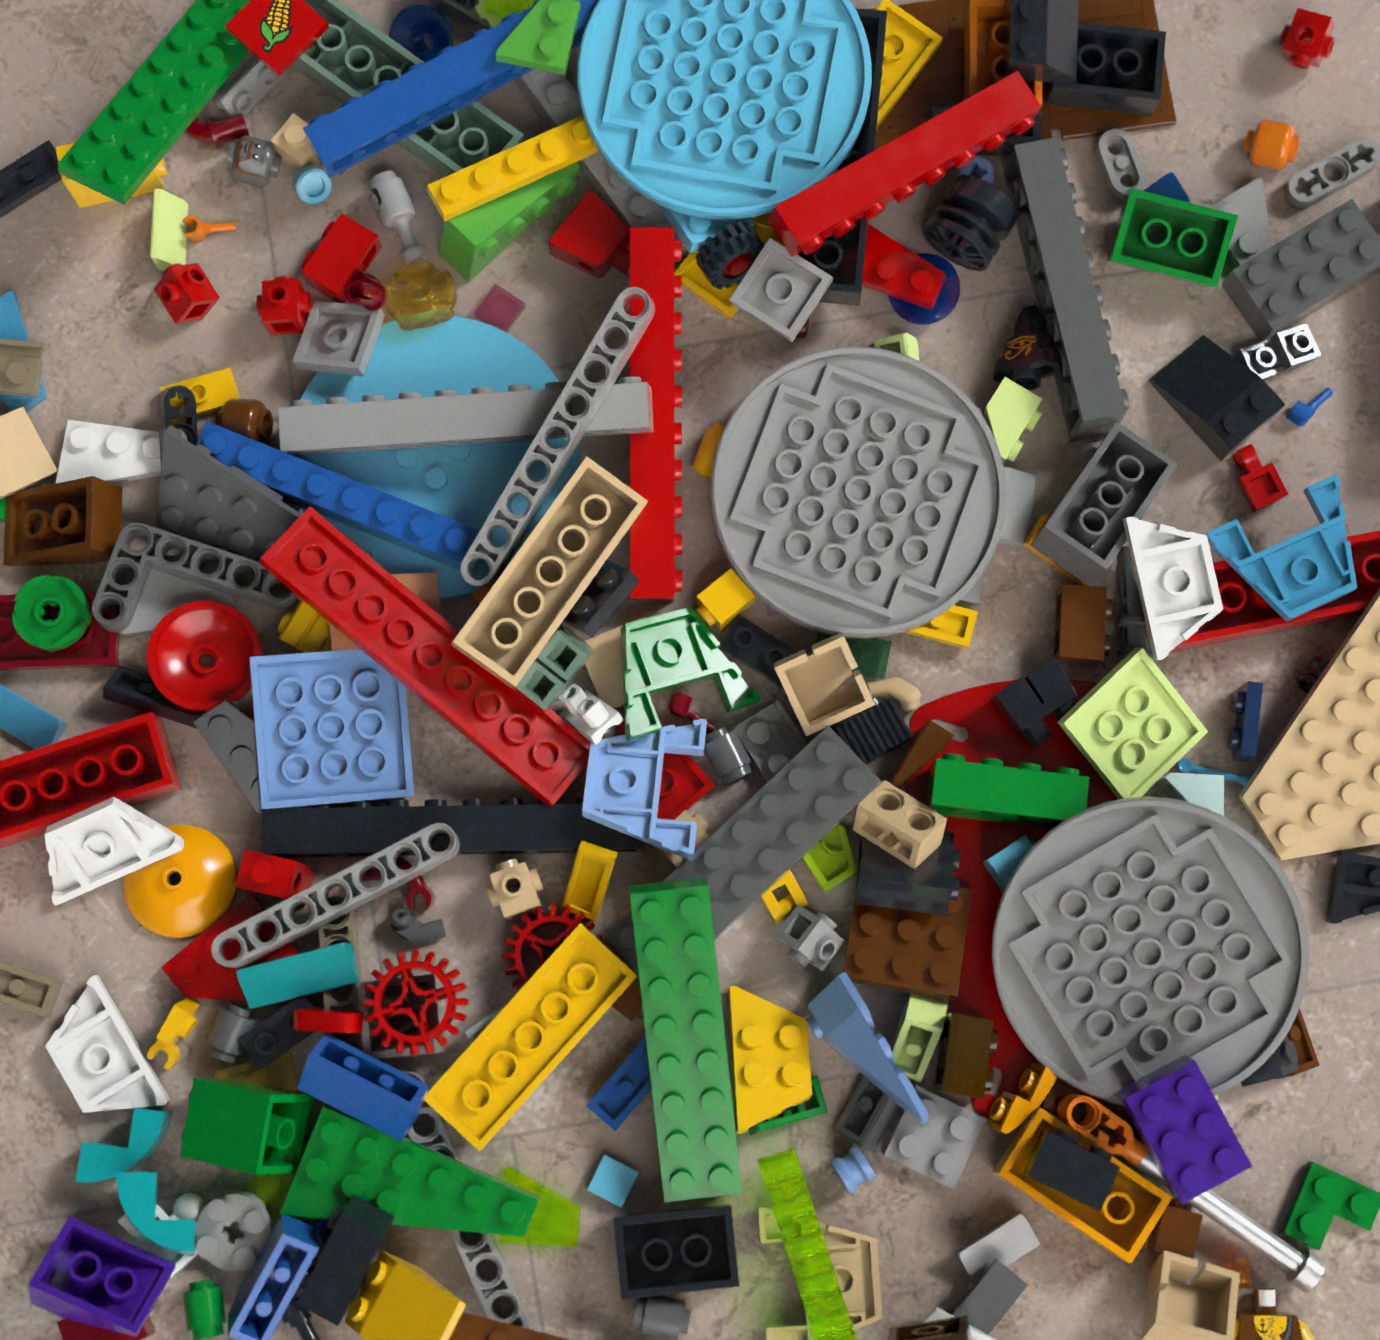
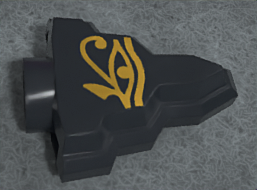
[993,304,1061,390]

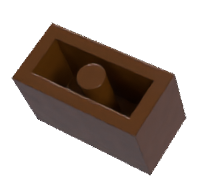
[1053,584,1112,667]

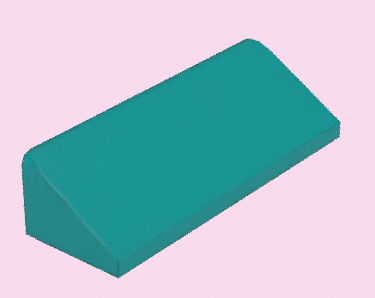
[236,943,360,1009]

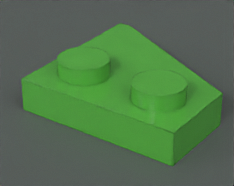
[496,0,581,75]

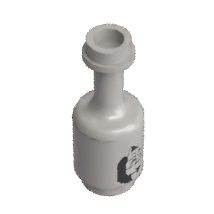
[369,171,427,266]

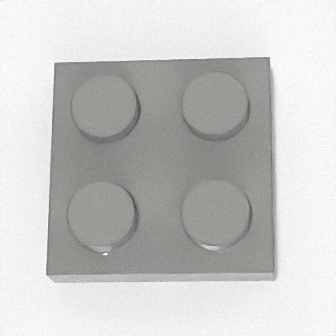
[729,238,833,342]
[292,301,385,377]
[883,1085,986,1190]

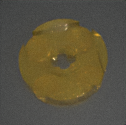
[384,262,457,331]

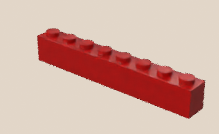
[768,71,1042,257]

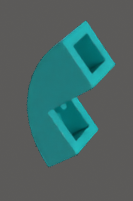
[75,1108,173,1183]
[116,1172,196,1255]

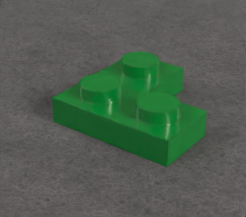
[1280,1161,1380,1250]

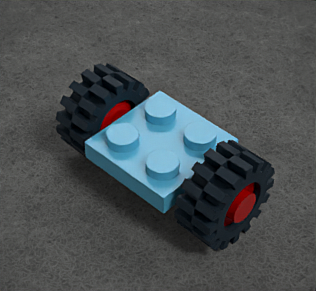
[656,203,765,289]

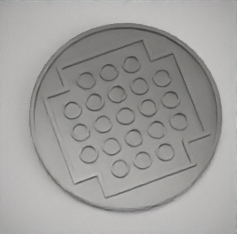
[711,346,1006,639]
[992,797,1309,1105]

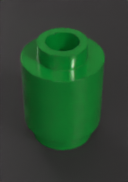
[182,1279,227,1340]

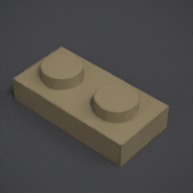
[0,960,63,1018]

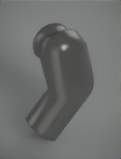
[390,908,446,945]

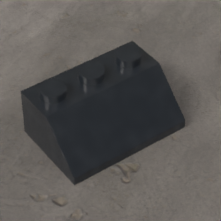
[1003,0,1078,83]

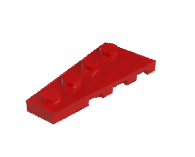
[862,224,946,310]

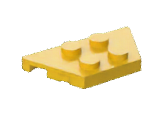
[727,986,812,1134]

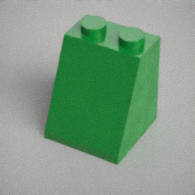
[180,1078,315,1175]

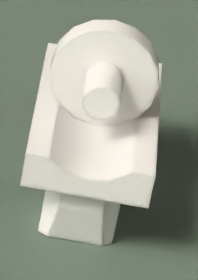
[558,684,624,744]

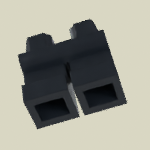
[990,657,1078,749]

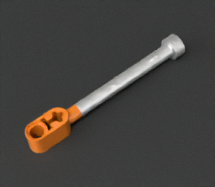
[1057,1094,1326,1293]

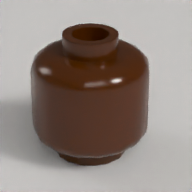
[215,399,273,444]

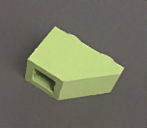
[983,377,1043,464]

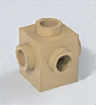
[486,859,543,920]

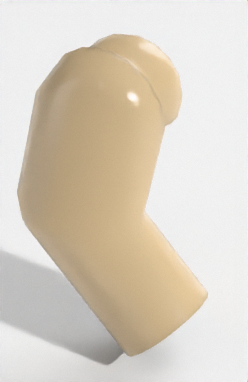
[866,677,921,712]

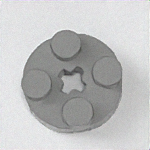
[196,1190,275,1271]

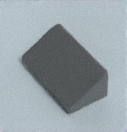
[833,1075,899,1153]

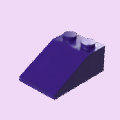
[28,1216,176,1336]

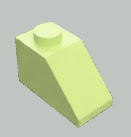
[890,993,948,1083]

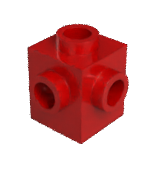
[1279,8,1335,69]
[154,263,220,324]
[256,276,312,336]

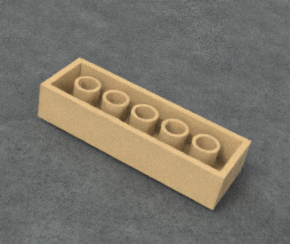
[451,456,648,689]

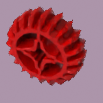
[502,903,603,989]
[362,949,469,1056]

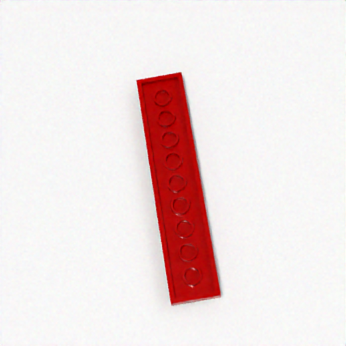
[259,506,590,807]

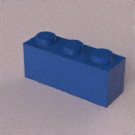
[297,1033,430,1142]
[228,1213,319,1340]

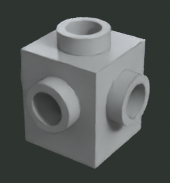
[775,905,845,971]

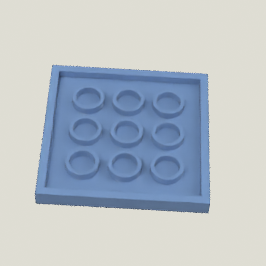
[249,649,414,809]

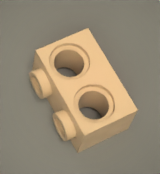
[853,780,947,869]

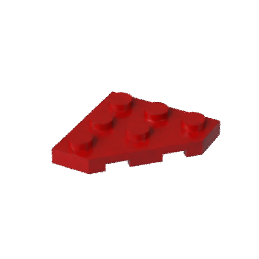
[161,894,308,1006]

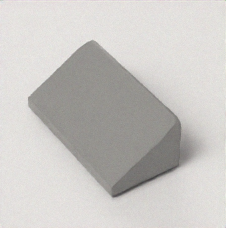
[998,467,1035,547]
[954,1210,1040,1285]

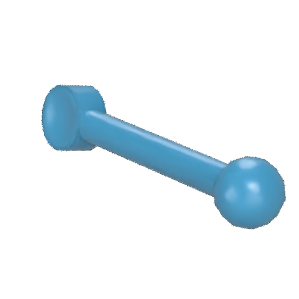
[1177,758,1252,787]

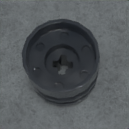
[922,174,1020,272]

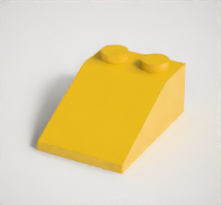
[345,1250,466,1340]

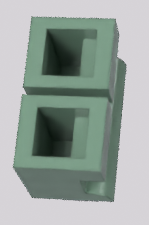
[515,627,595,710]

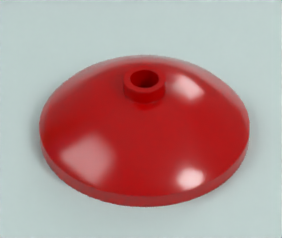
[147,601,262,712]

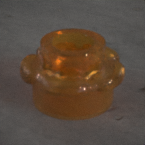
[1225,1253,1251,1293]

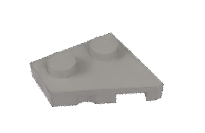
[1209,177,1272,268]

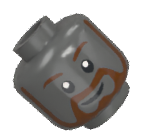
[226,136,282,187]

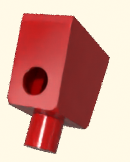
[548,189,630,279]
[235,849,315,906]

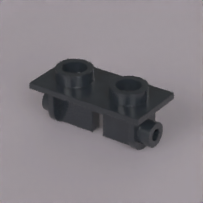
[238,996,316,1070]

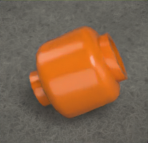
[1244,119,1300,170]

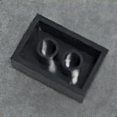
[1045,22,1166,116]
[614,1204,740,1299]

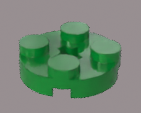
[12,575,92,652]

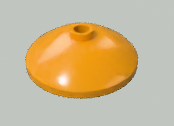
[123,825,238,938]

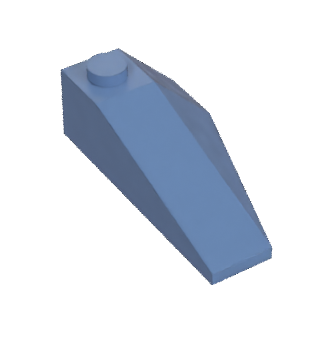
[806,972,929,1125]

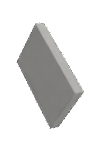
[117,548,234,637]

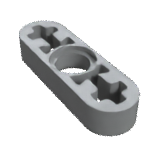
[1284,138,1380,209]

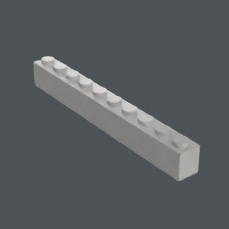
[278,377,654,456]

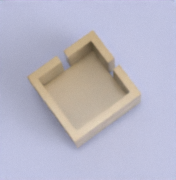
[774,632,875,736]
[1141,1250,1240,1340]

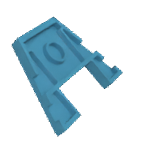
[1205,474,1357,622]

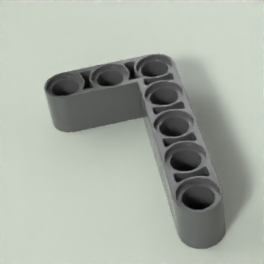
[92,522,298,633]

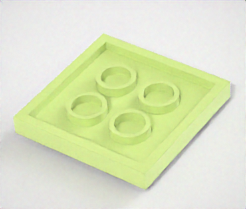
[1057,647,1208,799]

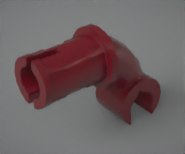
[183,114,250,149]
[344,270,387,311]
[362,854,435,910]

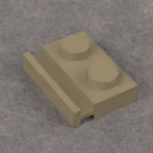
[0,339,45,398]

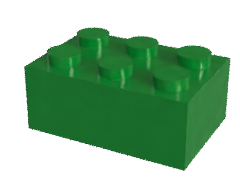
[1107,188,1238,288]

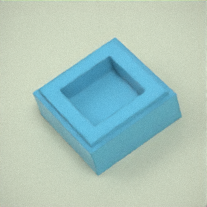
[587,1155,639,1208]

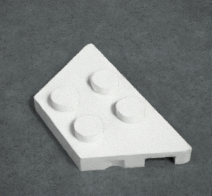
[1123,517,1223,660]
[45,797,185,906]
[45,975,171,1113]

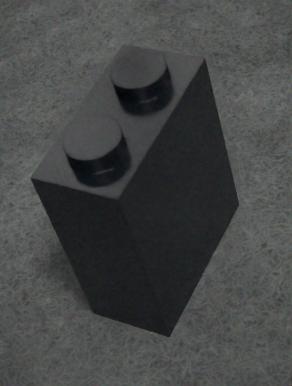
[855,832,960,915]

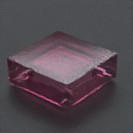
[474,284,525,333]

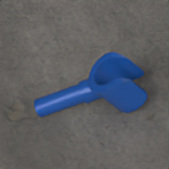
[1286,388,1333,426]

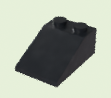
[1149,335,1286,461]

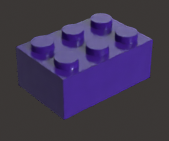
[1117,1055,1252,1205]

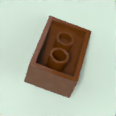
[3,476,122,566]

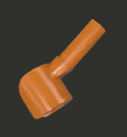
[182,216,236,243]

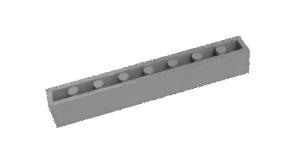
[513,69,687,264]

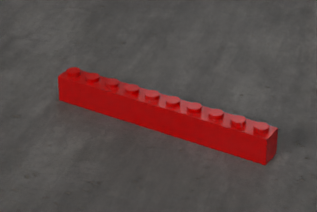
[630,228,682,601]

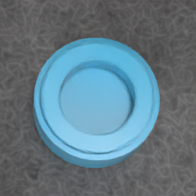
[293,165,332,204]

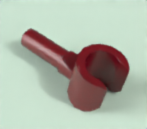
[669,692,716,733]

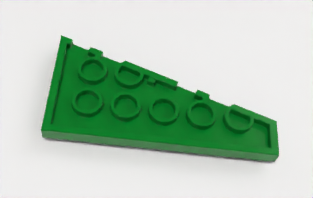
[279,1104,541,1237]

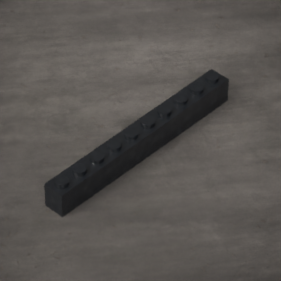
[262,797,644,858]

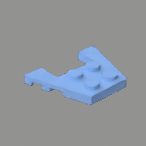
[582,719,707,860]

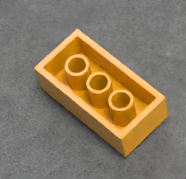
[992,1108,1173,1264]

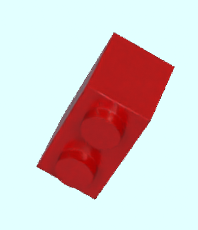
[301,213,382,304]

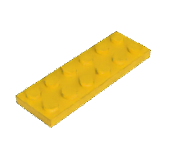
[424,923,638,1152]

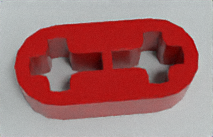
[293,1009,364,1033]

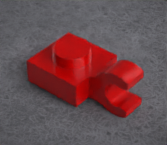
[1232,444,1289,513]

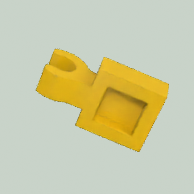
[147,997,200,1070]

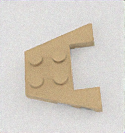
[758,1207,883,1340]

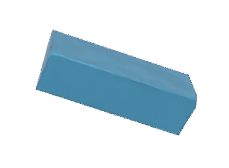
[0,684,68,749]

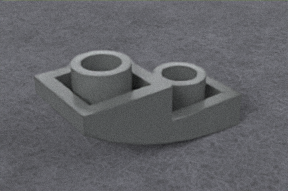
[1234,323,1322,381]
[951,1259,1028,1335]

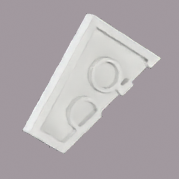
[55,420,161,484]

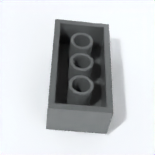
[1222,199,1380,342]
[1031,422,1178,588]

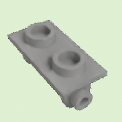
[213,54,285,117]

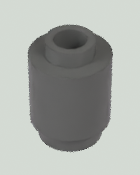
[704,727,752,785]
[206,1003,256,1063]
[632,1295,691,1340]

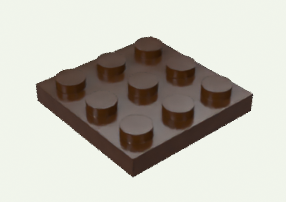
[843,887,972,1001]

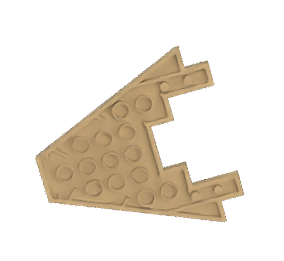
[1239,588,1380,860]

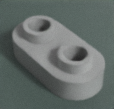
[1096,129,1147,200]

